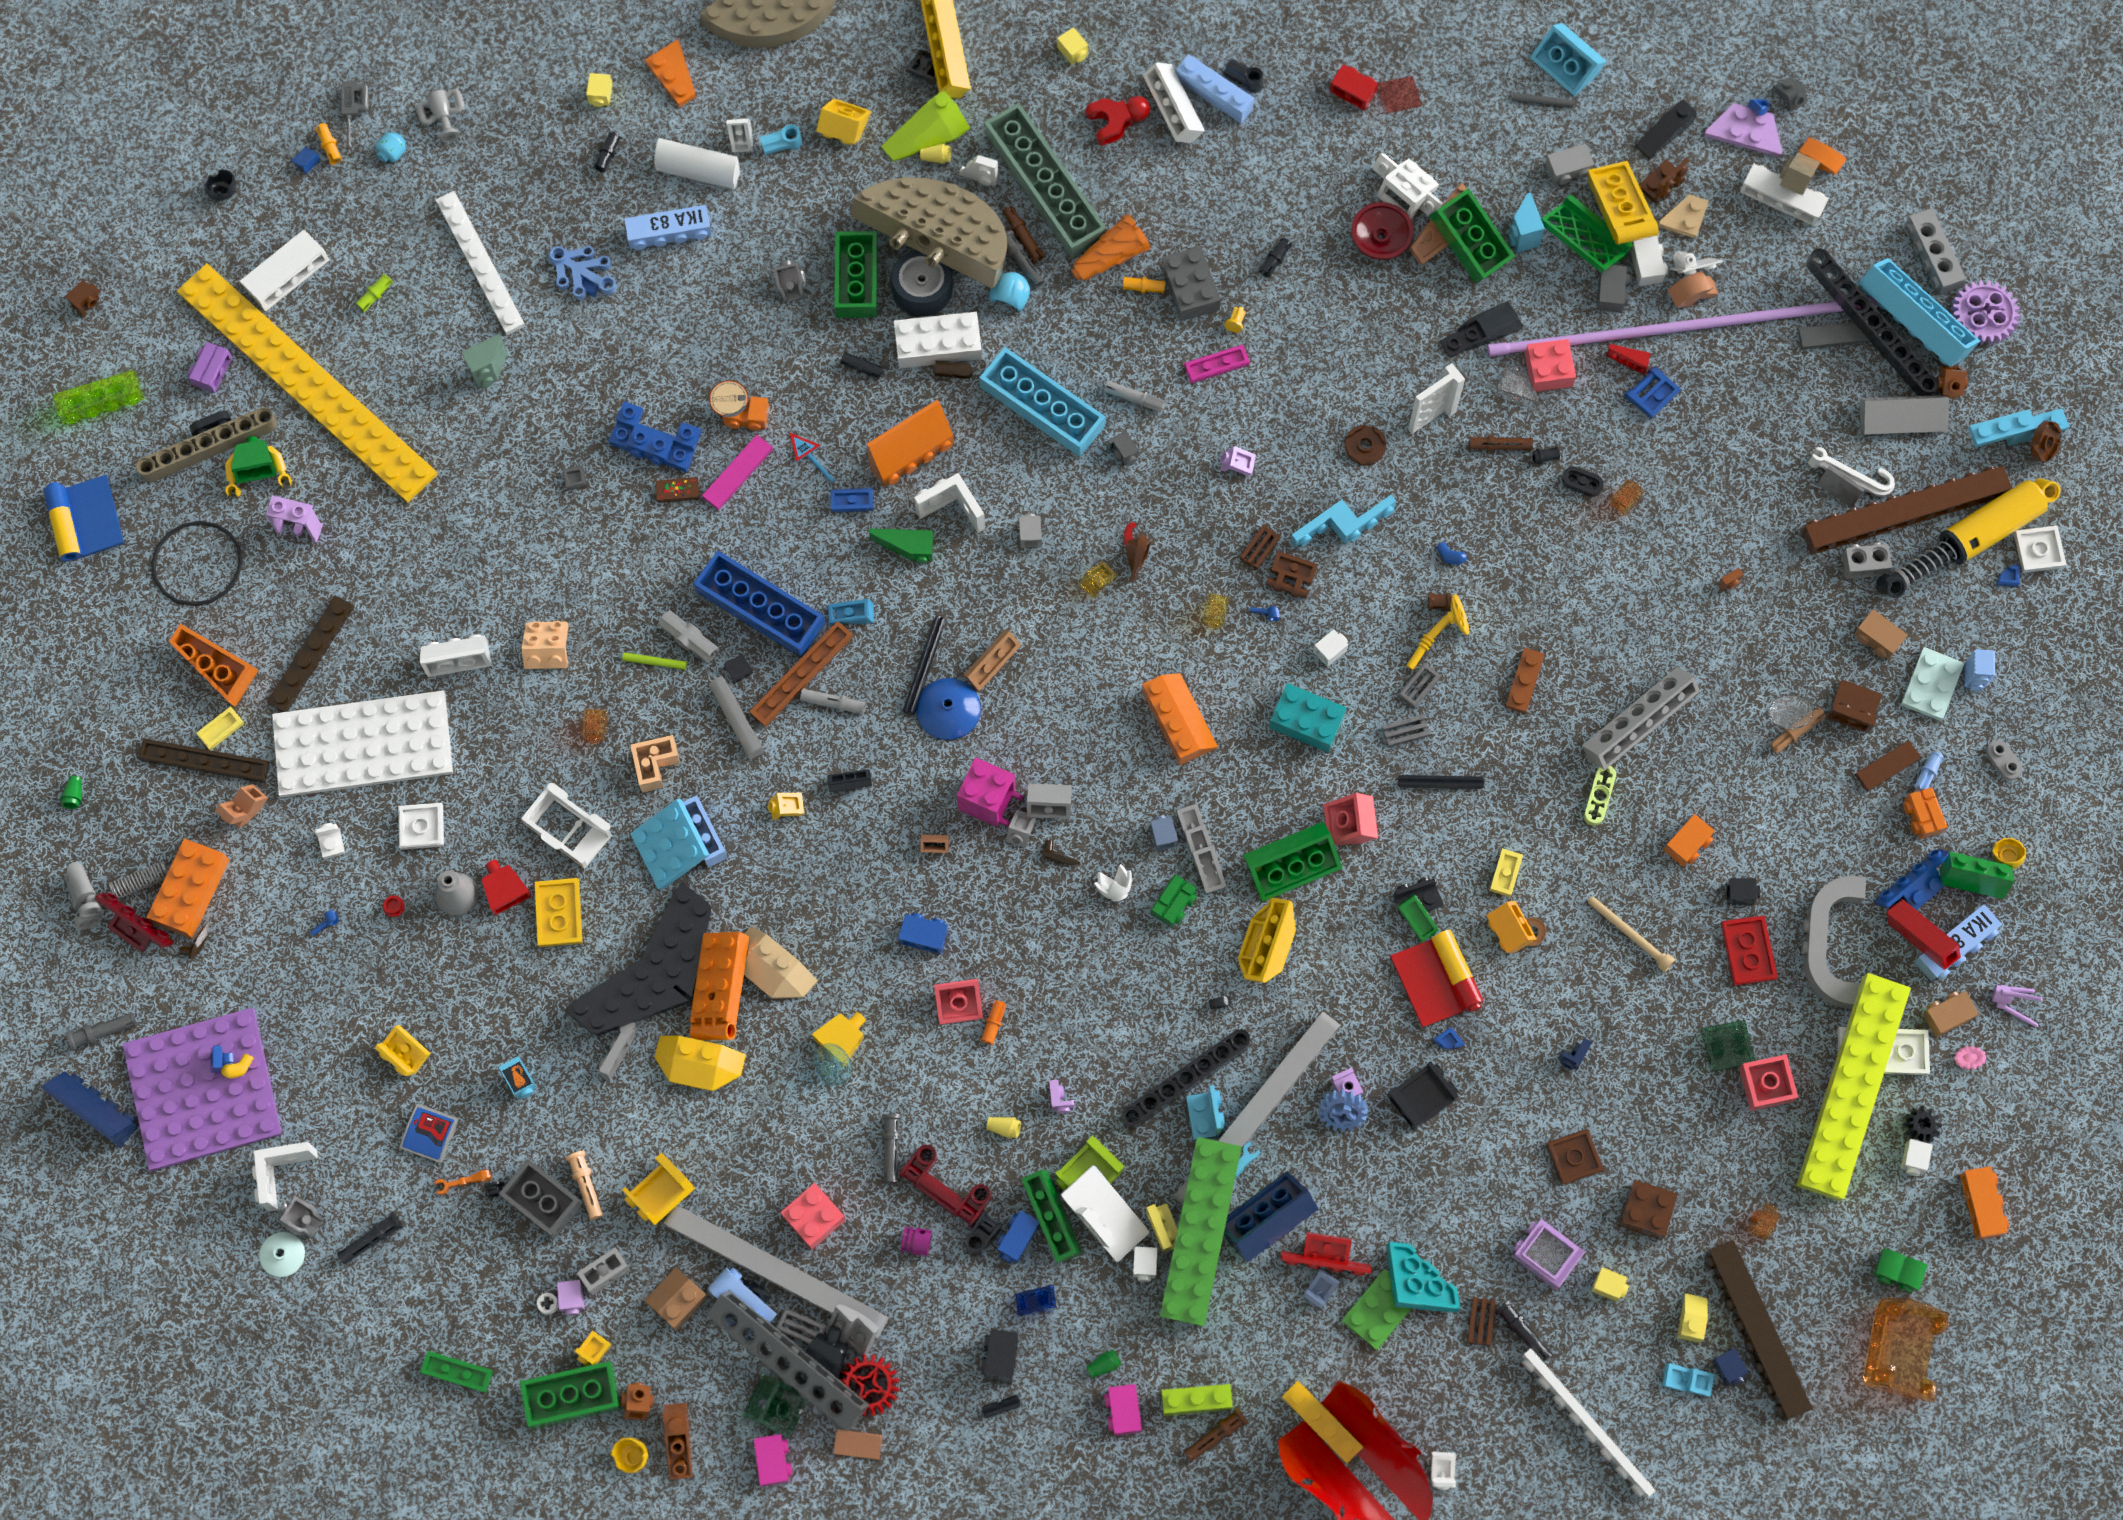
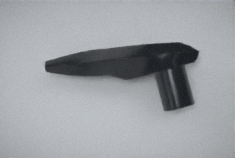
[741,1278,771,1304]

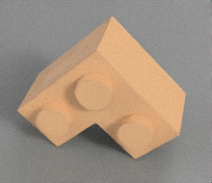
[631,735,680,793]

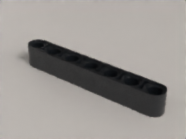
[1122,1029,1250,1130]

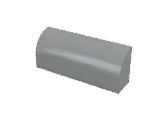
[1860,395,1949,434]

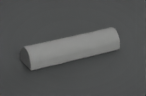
[709,676,765,759]

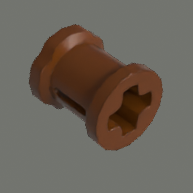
[1428,592,1451,612]

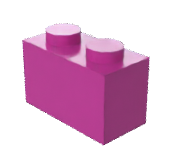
[1104,1384,1142,1436]
[754,1434,793,1487]

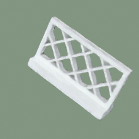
[1408,363,1465,434]

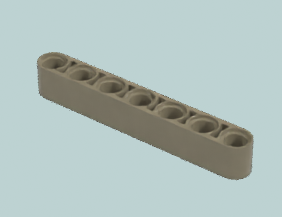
[136,407,278,482]

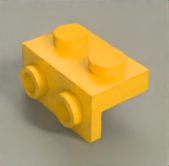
[375,1025,431,1076]

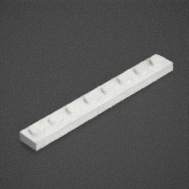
[436,191,525,335]
[1522,1348,1656,1499]

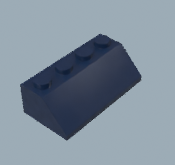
[41,1071,138,1148]
[1224,1171,1319,1263]

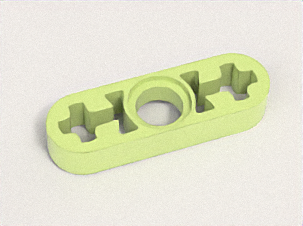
[1584,766,1616,826]

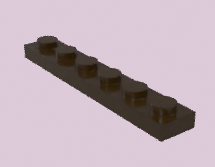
[267,596,354,712]

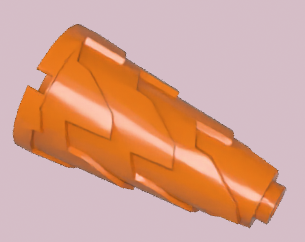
[1071,214,1150,281]

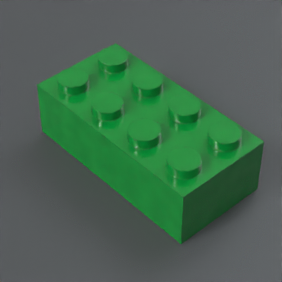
[1429,188,1515,284]
[834,231,878,318]
[520,1361,622,1430]

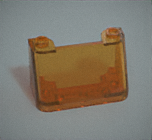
[1863,1297,1950,1402]

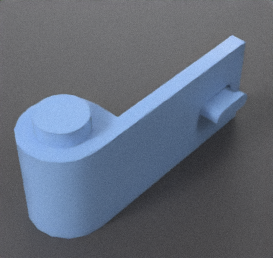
[708,1267,777,1322]

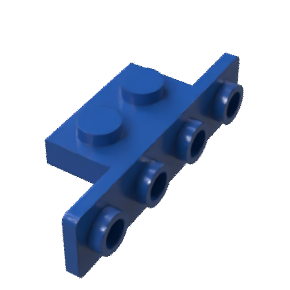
[1875,849,1949,910]

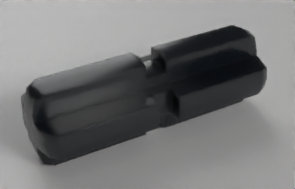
[982,1395,1021,1418]

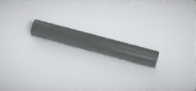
[1512,92,1574,108]

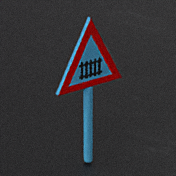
[789,432,834,483]

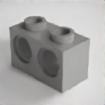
[1842,542,1892,579]

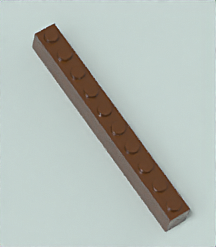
[1801,466,2012,555]

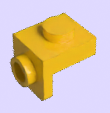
[574,1330,611,1366]

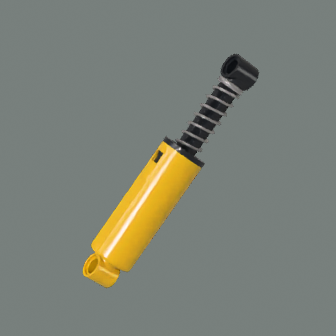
[1876,478,2060,598]

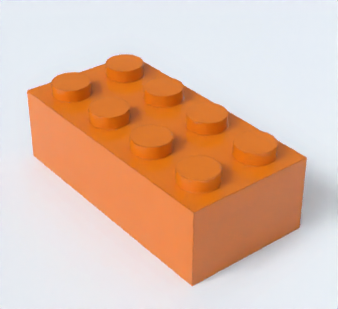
[146,838,230,939]

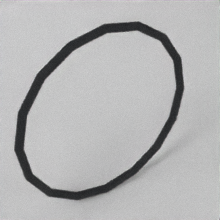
[151,520,243,606]

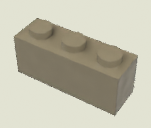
[1779,152,1820,196]

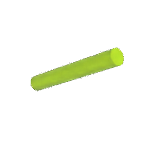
[622,652,687,670]

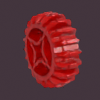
[839,1355,900,1417]

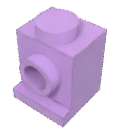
[1331,1067,1363,1096]

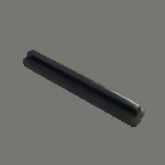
[1398,775,1484,789]

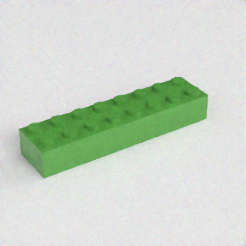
[1160,1137,1242,1326]

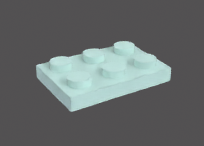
[1901,647,1964,721]

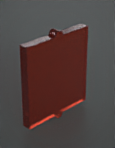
[1378,76,1422,114]

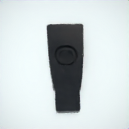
[1440,301,1524,358]

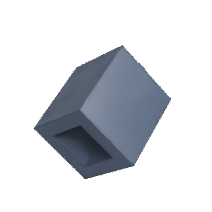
[1150,815,1178,851]

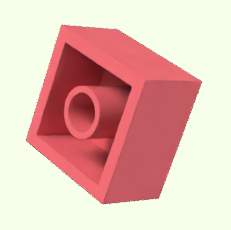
[1524,339,1576,392]
[1739,1054,1798,1111]
[780,1183,846,1250]

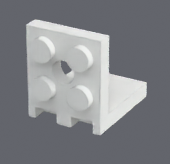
[914,473,985,533]
[252,1142,318,1211]

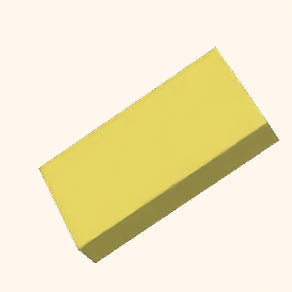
[196,707,245,750]

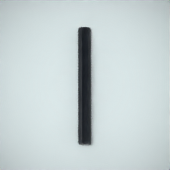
[903,616,946,715]

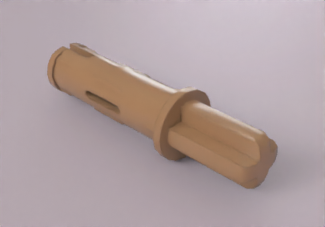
[1770,707,1826,753]

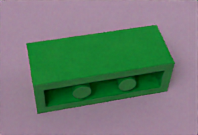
[1939,852,2014,899]

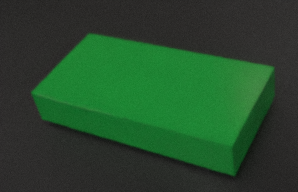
[1396,894,1439,943]

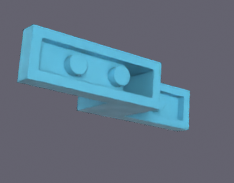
[1968,408,2070,448]
[1291,495,1396,548]

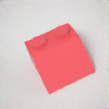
[1323,793,1378,846]

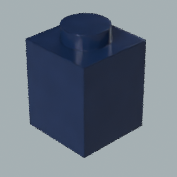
[1711,1348,1749,1386]

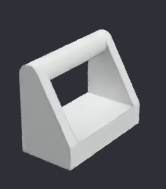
[1377,167,1428,219]

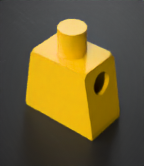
[812,1012,866,1067]

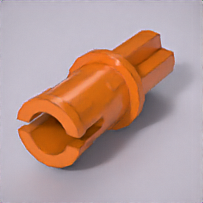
[980,1000,1006,1045]

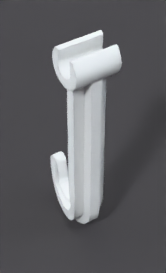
[1808,447,1895,497]

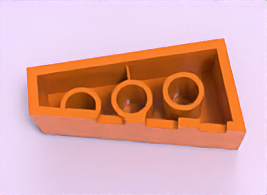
[169,623,259,707]

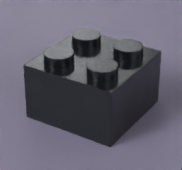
[981,1329,1019,1384]

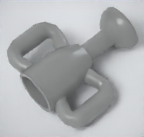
[416,89,465,143]

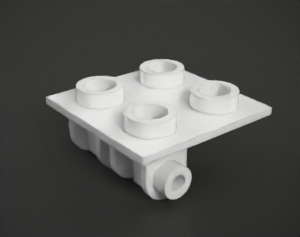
[1670,251,1723,275]

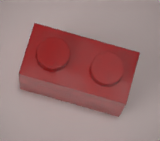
[1329,64,1378,111]

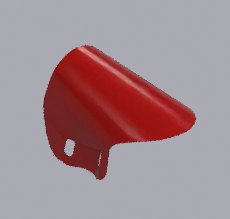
[1278,1381,1433,1520]

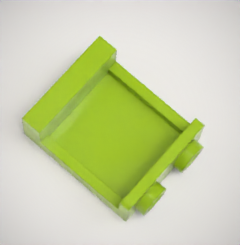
[1055,1135,1125,1191]

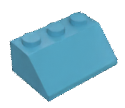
[1530,23,1607,96]

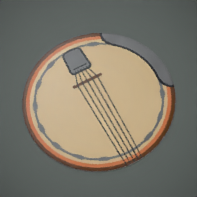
[709,380,749,417]

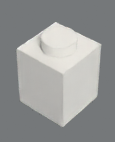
[1313,630,1348,667]
[1900,1139,1933,1176]
[1133,1247,1157,1282]

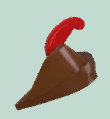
[1123,522,1151,582]

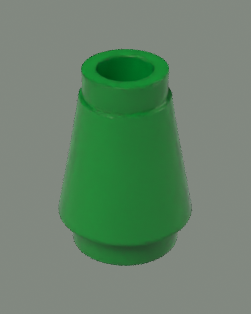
[60,776,82,809]
[1086,1349,1122,1378]

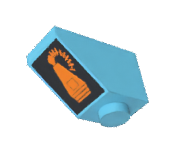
[499,1056,537,1099]

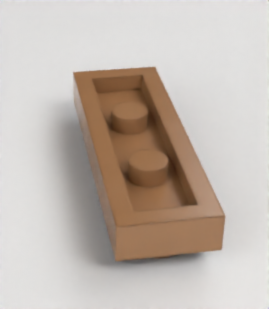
[963,629,1021,691]

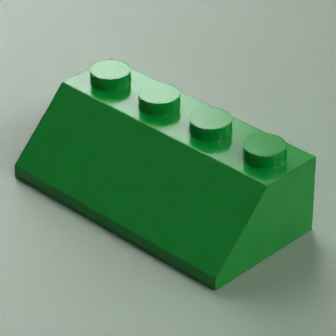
[1243,822,1343,902]

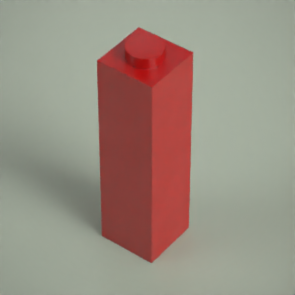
[1886,900,1961,970]

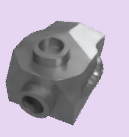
[773,260,806,302]
[278,1196,324,1238]

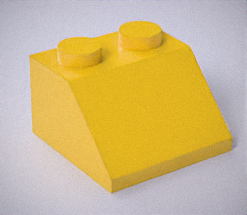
[816,98,872,145]

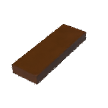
[1855,740,1922,792]

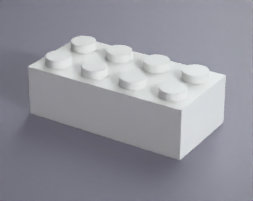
[894,312,982,368]

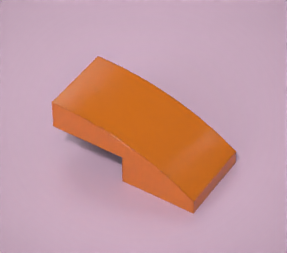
[1798,137,1846,175]

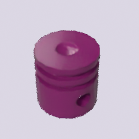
[901,1226,932,1257]

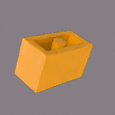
[1486,901,1537,953]

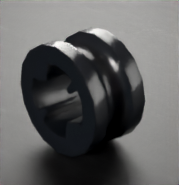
[484,1181,505,1197]

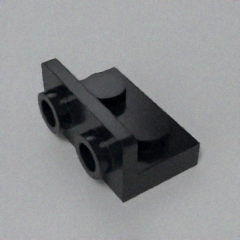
[1393,877,1443,920]

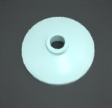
[259,1232,305,1277]

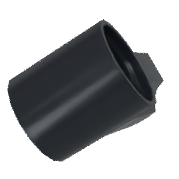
[1223,59,1263,93]

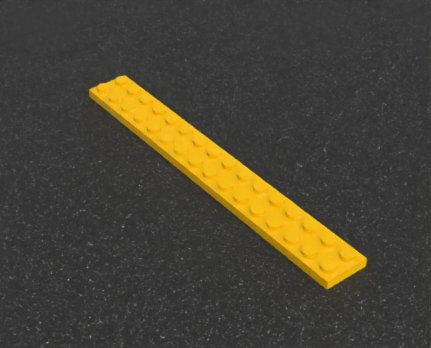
[177,263,438,503]

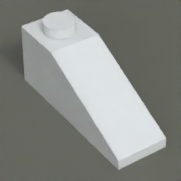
[727,119,753,153]

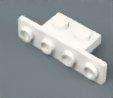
[1373,153,1443,216]

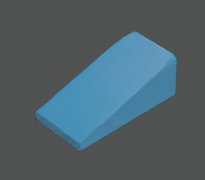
[828,599,874,625]

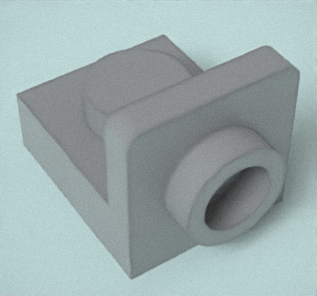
[1006,810,1037,848]

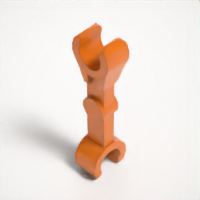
[434,1170,492,1195]

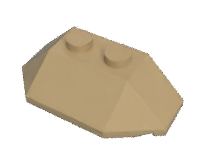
[744,926,818,999]

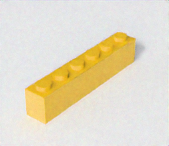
[921,0,971,99]

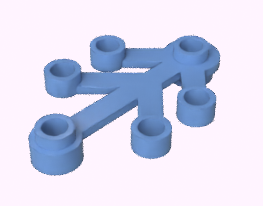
[548,246,617,300]

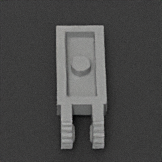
[599,1022,637,1081]

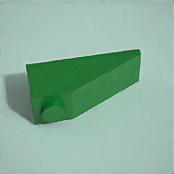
[869,528,934,564]

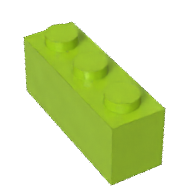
[1161,1384,1233,1416]

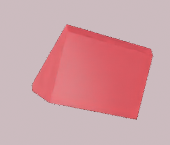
[934,979,983,1025]

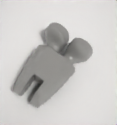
[64,862,104,930]

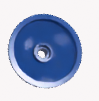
[916,678,981,740]

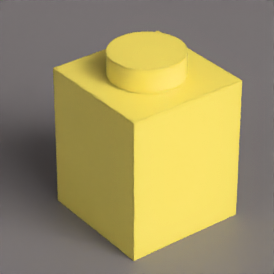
[1057,27,1088,65]
[587,73,612,107]
[1591,1267,1629,1302]

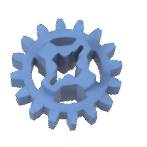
[1319,1089,1368,1132]

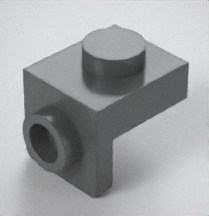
[1774,76,1807,111]

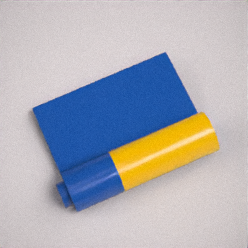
[43,475,124,562]

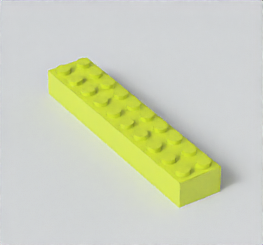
[1796,973,1911,1201]

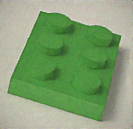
[1341,1269,1412,1351]

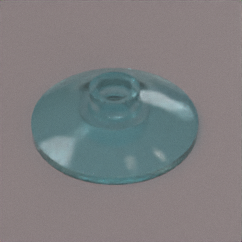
[814,1043,852,1086]

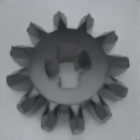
[1902,1106,1942,1143]

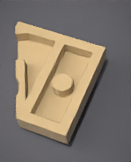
[1658,194,1709,239]

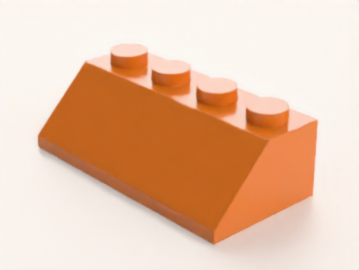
[1142,673,1218,766]

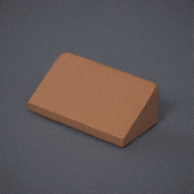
[834,1429,883,1460]

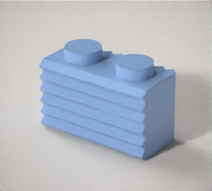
[1964,649,1995,691]

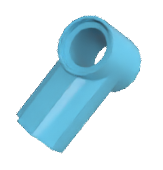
[760,124,802,155]

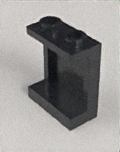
[1387,1061,1458,1131]

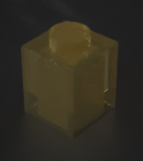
[1203,593,1230,629]

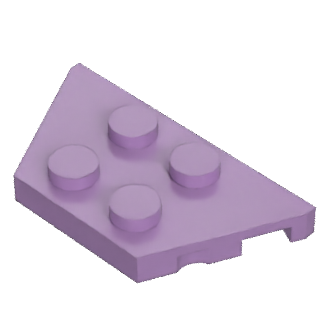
[1704,103,1782,157]

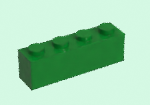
[1021,1170,1083,1263]

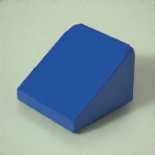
[291,147,321,174]

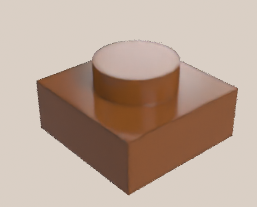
[1718,568,1743,592]

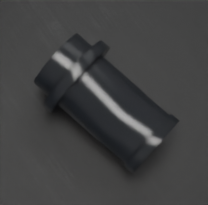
[1532,447,1560,465]

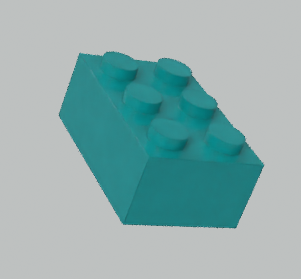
[1269,683,1347,753]

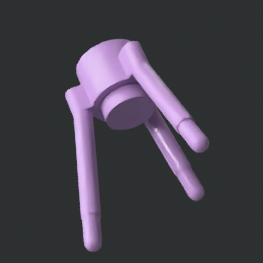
[1992,985,2043,1027]

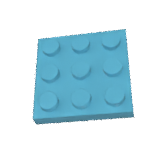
[630,799,710,890]

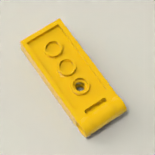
[1588,161,1659,245]

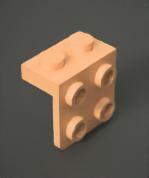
[522,621,569,669]

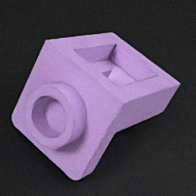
[1220,446,1256,476]
[1049,1080,1074,1114]

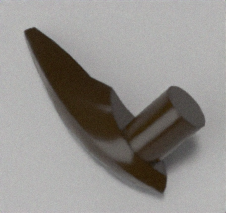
[1040,840,1080,865]
[179,921,210,959]

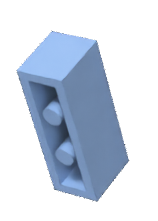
[683,795,728,868]

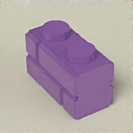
[188,342,233,393]

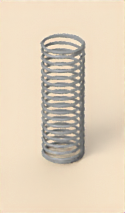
[109,861,169,899]

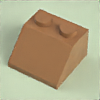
[644,1267,708,1332]

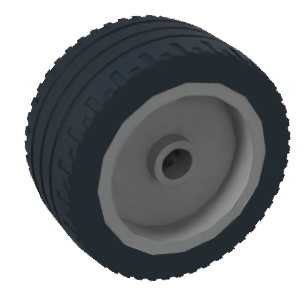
[891,250,953,317]

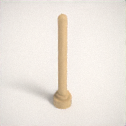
[1588,897,1676,973]

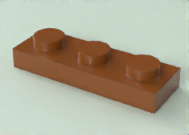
[1505,647,1545,714]

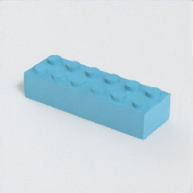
[1858,258,1980,367]
[979,347,1105,457]

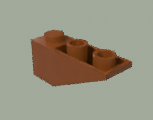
[662,1402,693,1480]

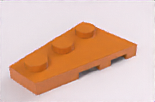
[645,39,696,107]

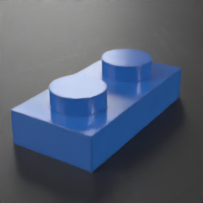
[830,488,874,513]

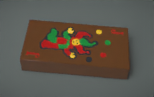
[656,477,700,503]

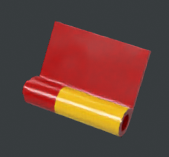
[1390,930,1484,1028]

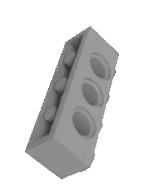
[1905,208,1966,295]

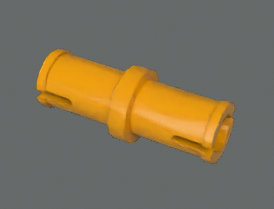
[315,123,342,165]
[1123,276,1165,294]

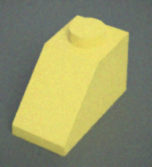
[1677,1293,1708,1343]

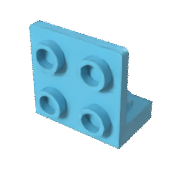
[1186,1085,1225,1141]

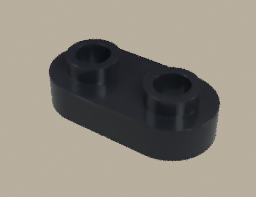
[189,411,232,436]
[1562,466,1604,497]

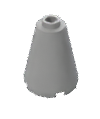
[435,870,479,916]

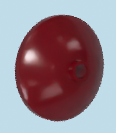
[1351,202,1413,260]

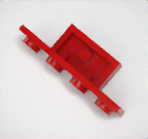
[1280,1232,1371,1276]

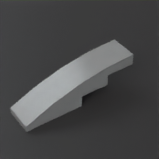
[1176,803,1227,893]

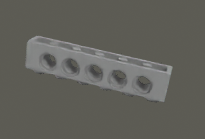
[1582,667,1700,770]

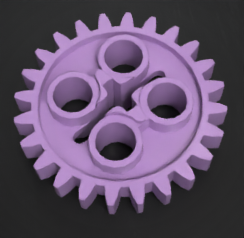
[1951,280,2020,345]

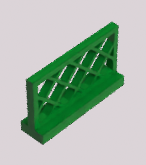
[1541,194,1634,273]

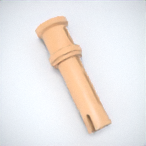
[565,1151,603,1220]

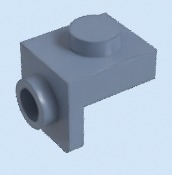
[1303,1269,1340,1309]

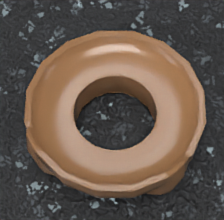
[1526,918,1546,946]

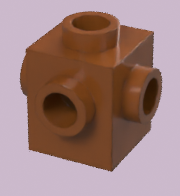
[1936,366,1968,399]
[620,1382,654,1420]

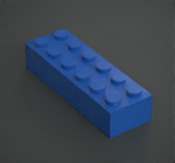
[693,550,825,658]

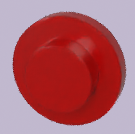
[382,895,405,917]

